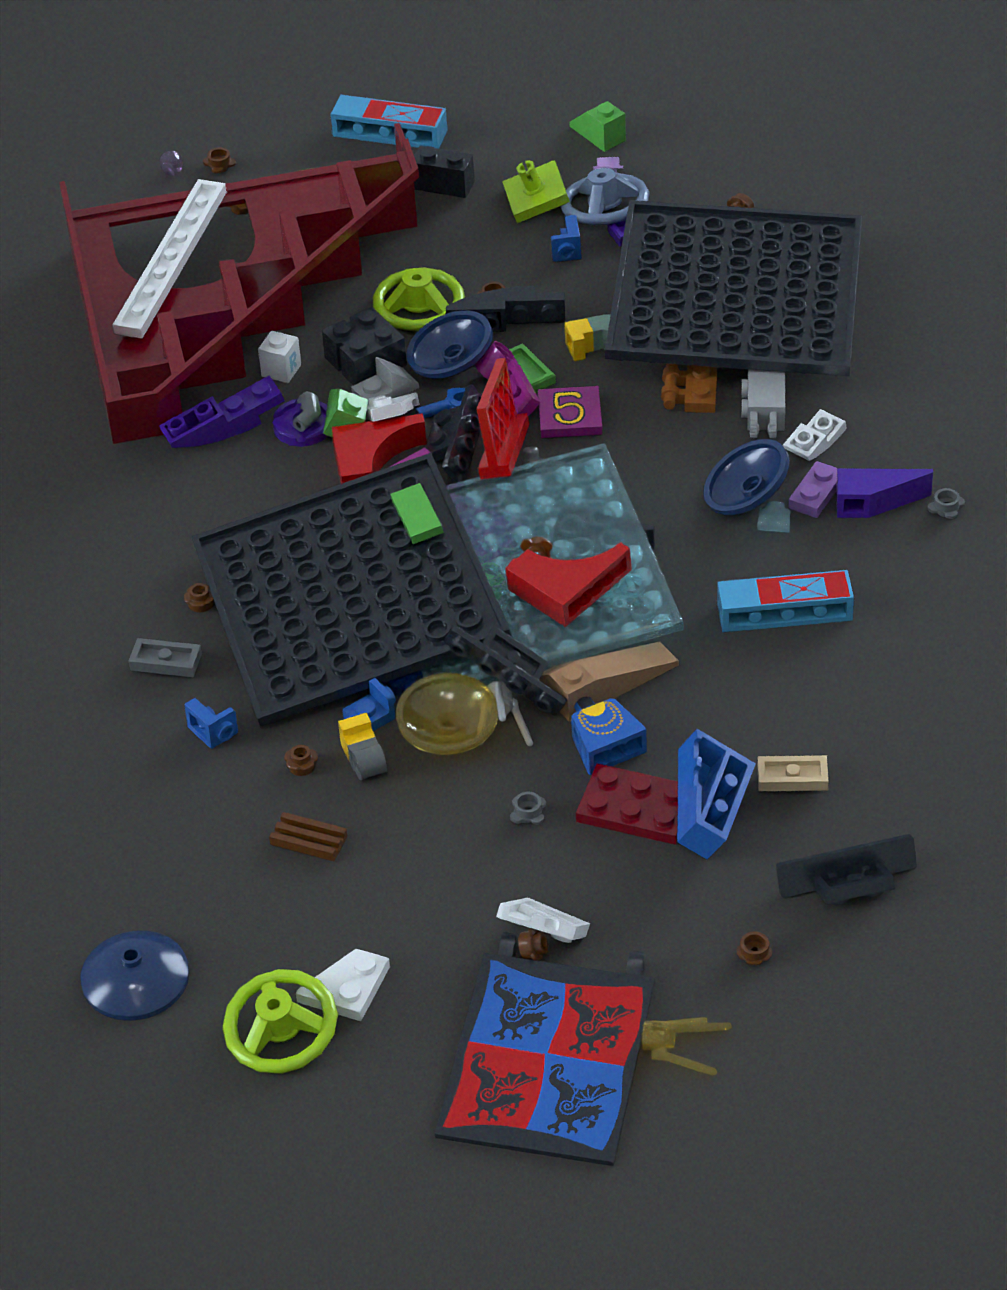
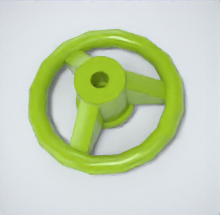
[372,267,465,331]
[222,969,338,1074]

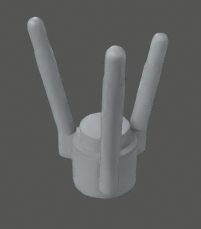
[477,681,533,747]

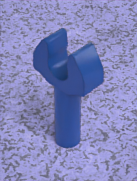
[415,388,465,418]

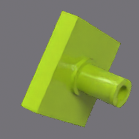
[502,160,570,223]

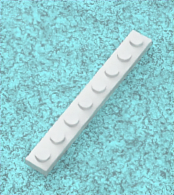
[113,179,226,338]

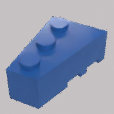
[677,729,756,859]

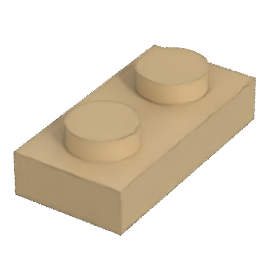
[757,755,829,791]

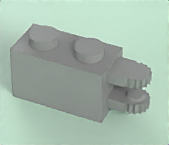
[741,369,785,438]

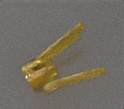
[642,1017,732,1075]

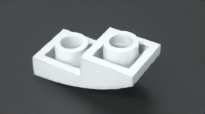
[783,409,847,461]

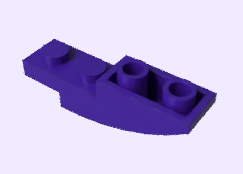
[159,375,285,448]

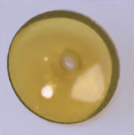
[396,673,498,755]

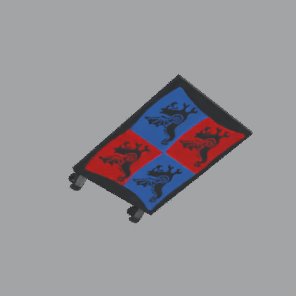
[435,932,655,1166]

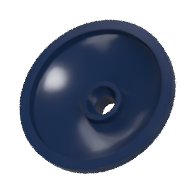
[407,310,493,379]
[703,439,790,515]
[81,930,189,1021]

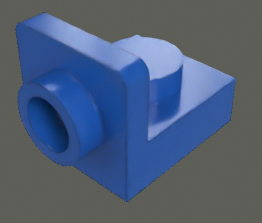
[551,215,582,262]
[342,678,396,731]
[184,698,238,749]

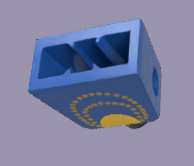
[571,696,647,775]

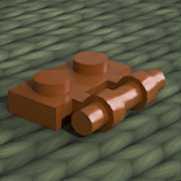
[661,363,717,413]

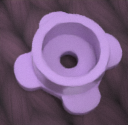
[593,157,623,173]

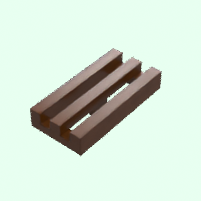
[269,812,348,861]

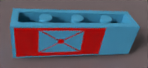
[331,95,447,149]
[717,570,854,632]

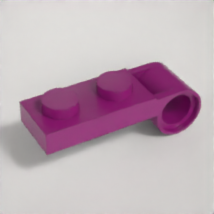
[475,341,541,416]

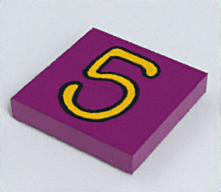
[538,386,602,438]

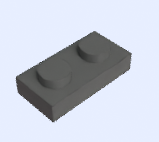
[128,638,202,677]

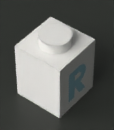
[258,331,301,383]

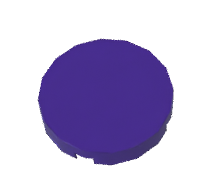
[272,399,328,447]

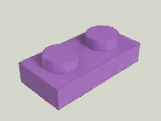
[788,461,837,518]

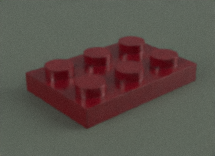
[576,763,678,845]

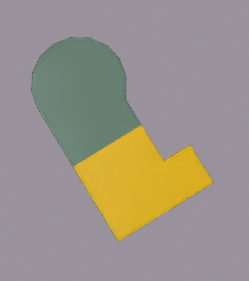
[565,314,611,361]

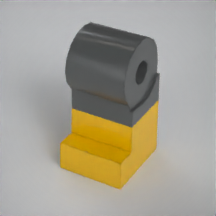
[338,712,387,780]

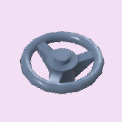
[560,168,650,225]

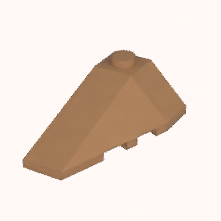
[539,642,679,722]

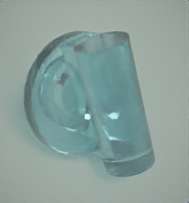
[758,501,791,532]

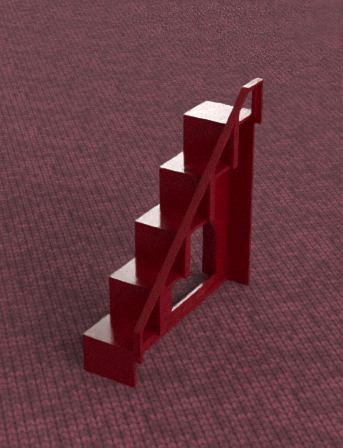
[59,123,419,444]

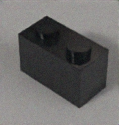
[414,146,475,198]

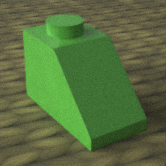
[569,101,626,152]
[323,389,368,437]

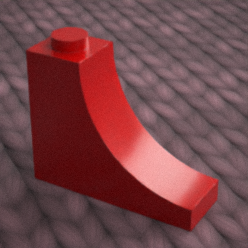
[331,413,427,484]
[505,542,632,627]

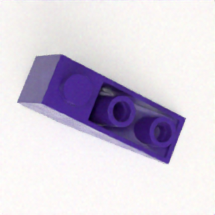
[836,468,933,518]

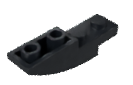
[446,285,566,332]

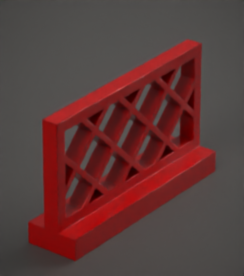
[477,358,530,479]

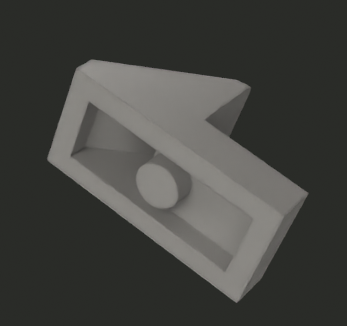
[351,357,419,399]

